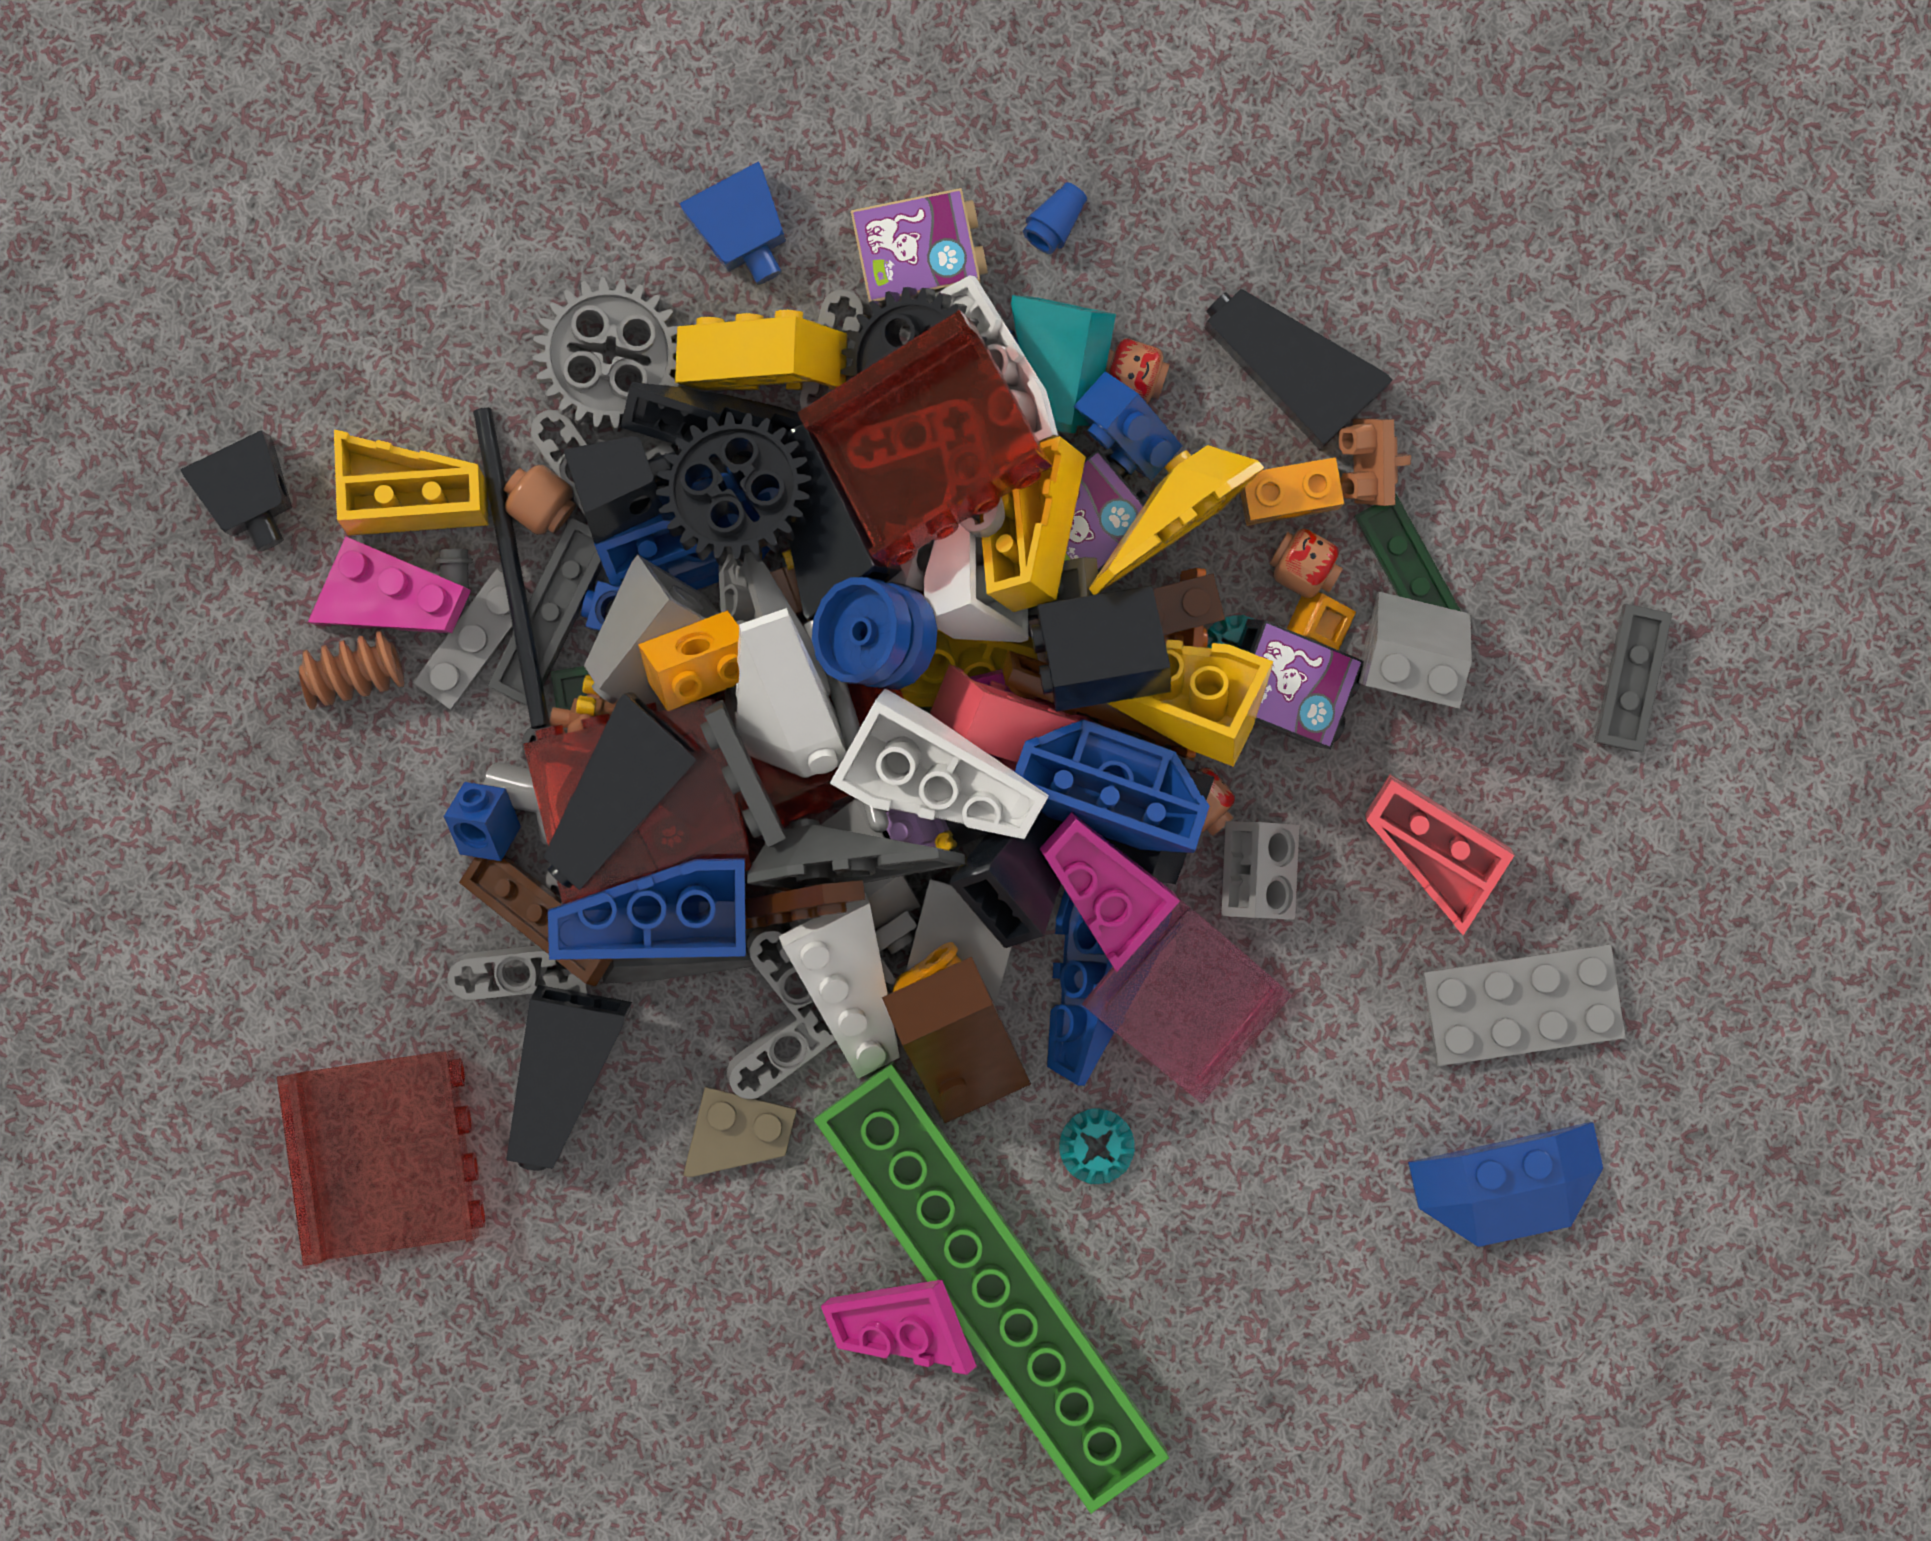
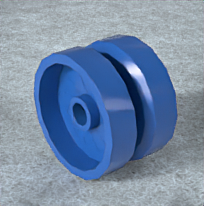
[812,577,938,690]

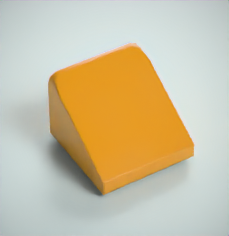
[1286,592,1356,650]

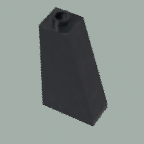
[1204,289,1393,450]
[787,424,902,620]
[543,692,704,890]
[950,811,1063,948]
[506,985,632,1171]

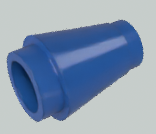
[1023,182,1087,254]

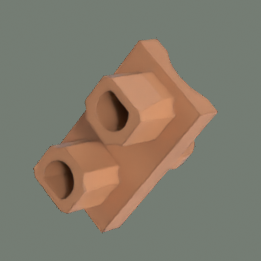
[1339,418,1411,506]

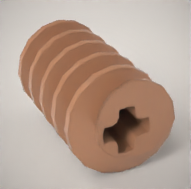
[299,631,405,710]

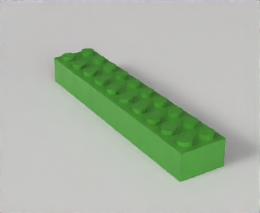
[813,1062,1169,1514]

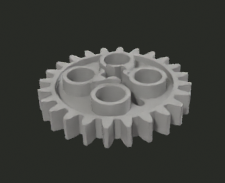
[532,277,679,432]

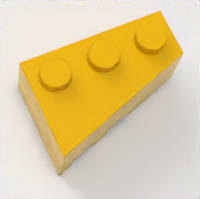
[675,310,847,390]
[334,429,489,536]
[975,436,1086,612]

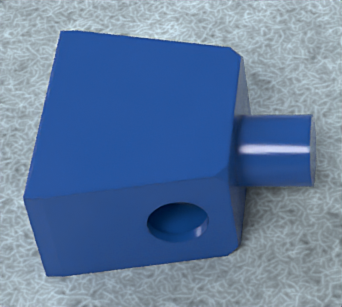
[679,161,786,285]

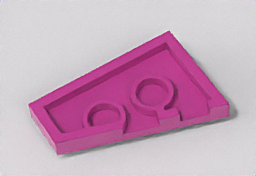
[308,536,471,633]
[1040,812,1180,972]
[821,1280,976,1375]

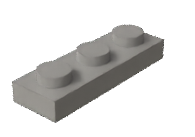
[413,568,532,710]

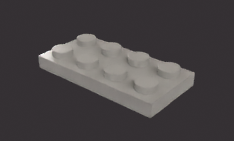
[1422,944,1626,1066]

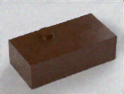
[882,957,1031,1123]

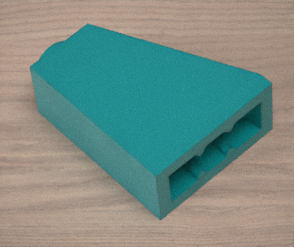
[1011,295,1116,433]

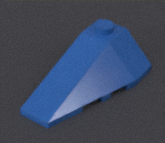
[548,859,746,960]
[1047,890,1171,1086]

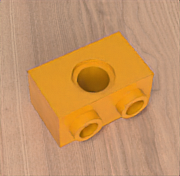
[1240,457,1344,526]
[638,610,739,711]

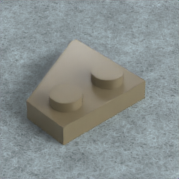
[683,1086,797,1177]

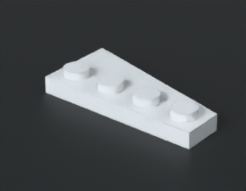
[778,893,900,1079]

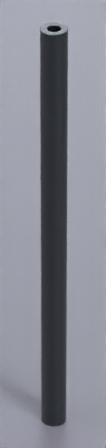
[473,408,550,729]

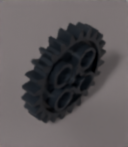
[841,287,991,443]
[656,412,814,566]

